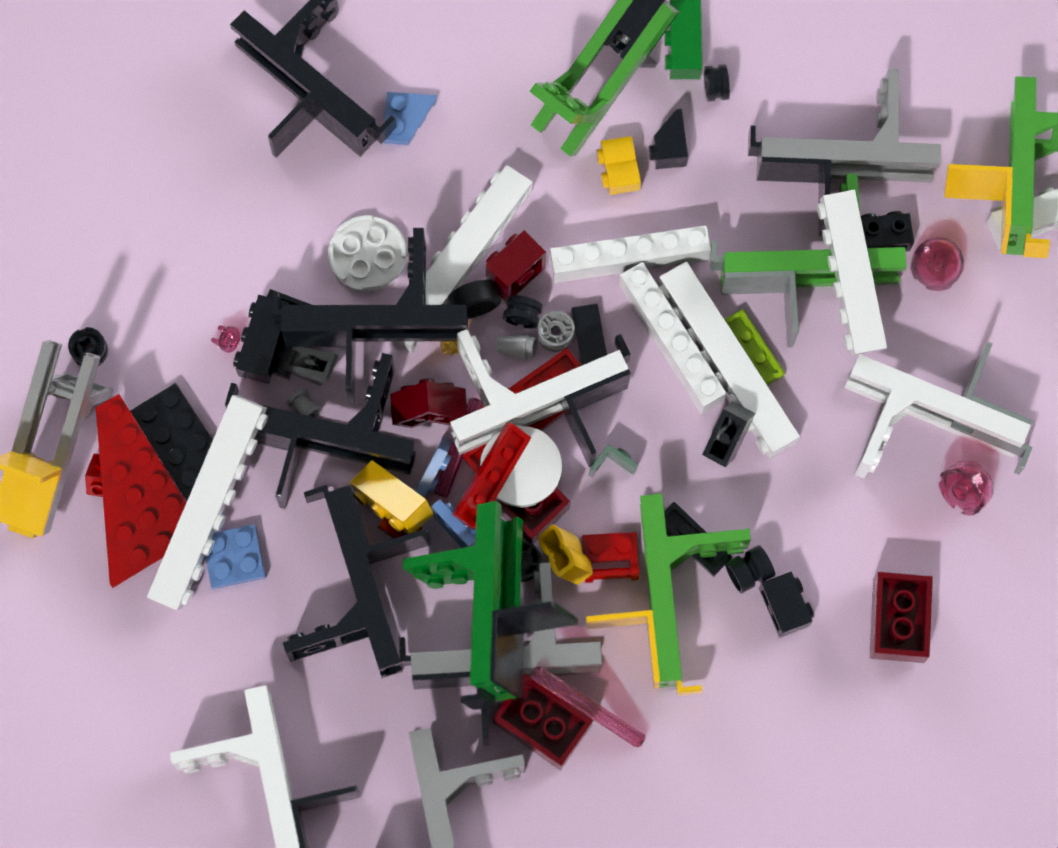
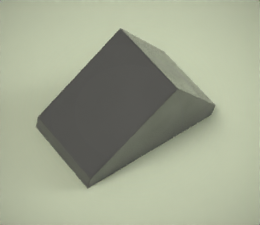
[283,347,338,386]

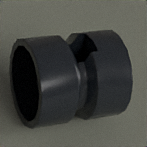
[725,545,776,594]

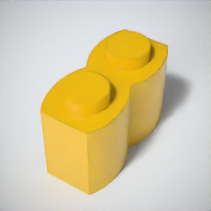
[596,136,641,195]
[539,524,592,585]

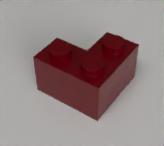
[390,378,468,428]

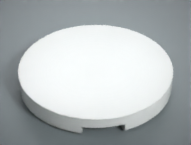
[328,215,407,292]
[480,426,562,507]

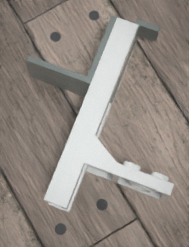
[844,342,1033,479]

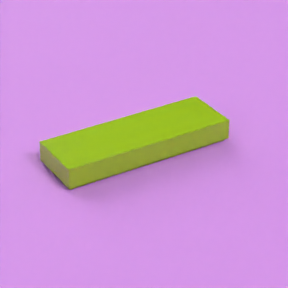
[724,309,785,386]

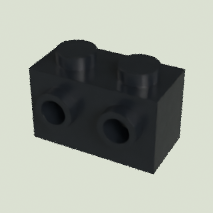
[861,211,914,252]

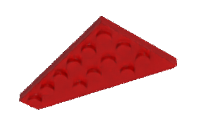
[96,394,186,588]

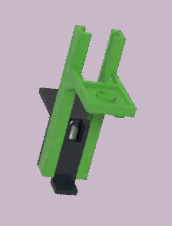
[529,0,679,156]

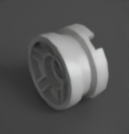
[537,311,575,352]

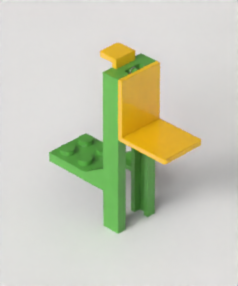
[944,76,1058,258]
[586,494,751,696]

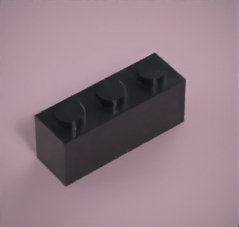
[233,295,290,384]

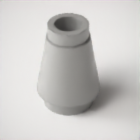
[496,334,537,360]

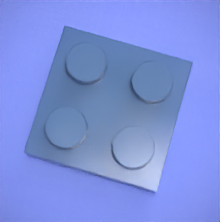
[432,499,476,548]
[205,524,266,590]

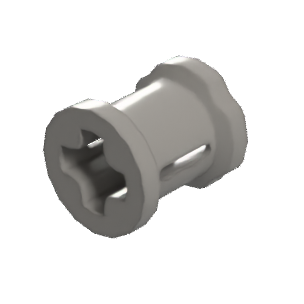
[287,388,321,417]

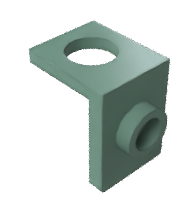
[589,444,638,477]

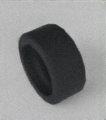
[448,279,501,319]

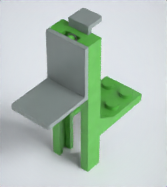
[710,174,907,347]

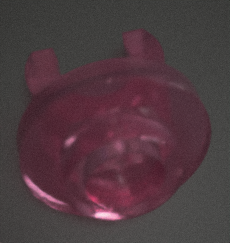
[211,325,240,353]

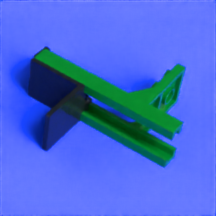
[403,501,578,710]

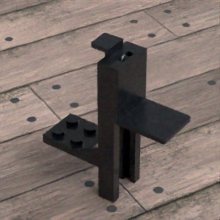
[230,0,397,158]
[272,228,468,403]
[225,353,416,509]
[282,485,431,678]

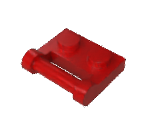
[582,532,639,583]

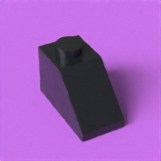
[649,109,688,169]

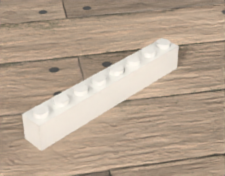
[395,165,532,354]
[658,261,800,459]
[147,395,268,610]

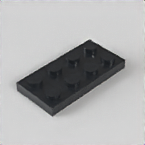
[130,383,213,500]

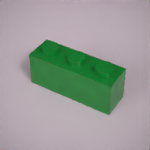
[664,0,702,79]

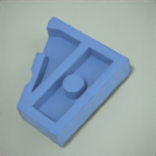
[383,92,437,145]
[415,436,452,497]

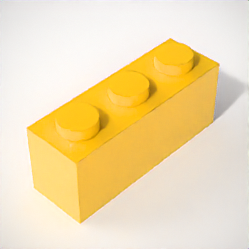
[349,460,434,534]

